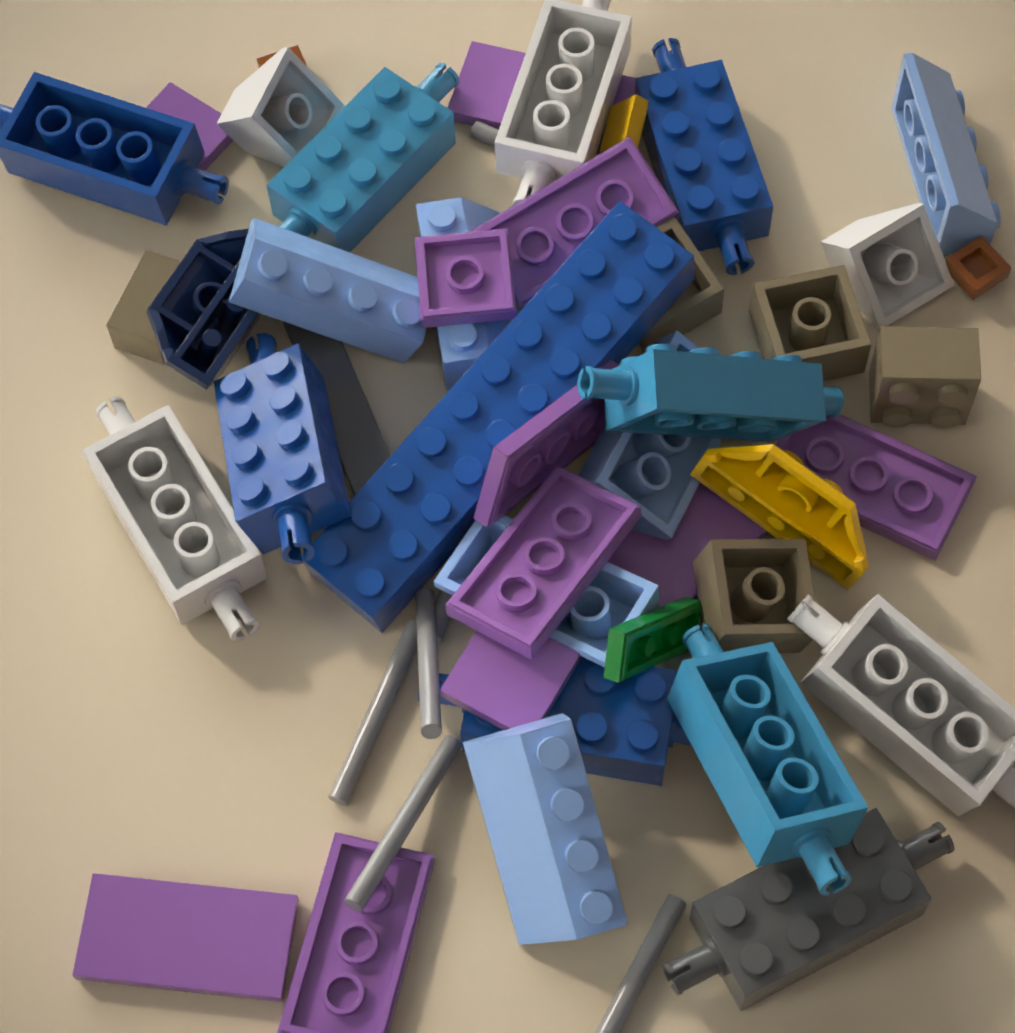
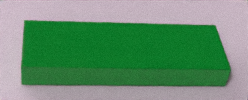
[603,596,701,683]

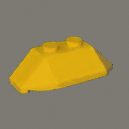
[690,443,869,590]

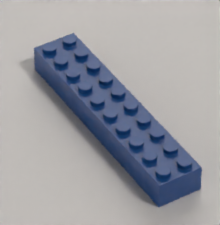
[301,201,695,633]

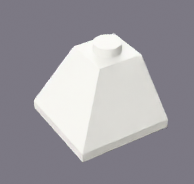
[217,47,345,167]
[821,203,954,330]

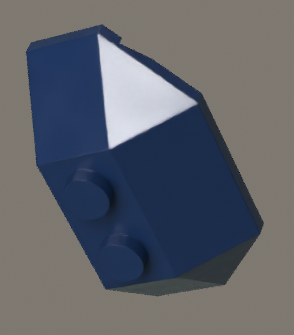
[147,228,263,390]

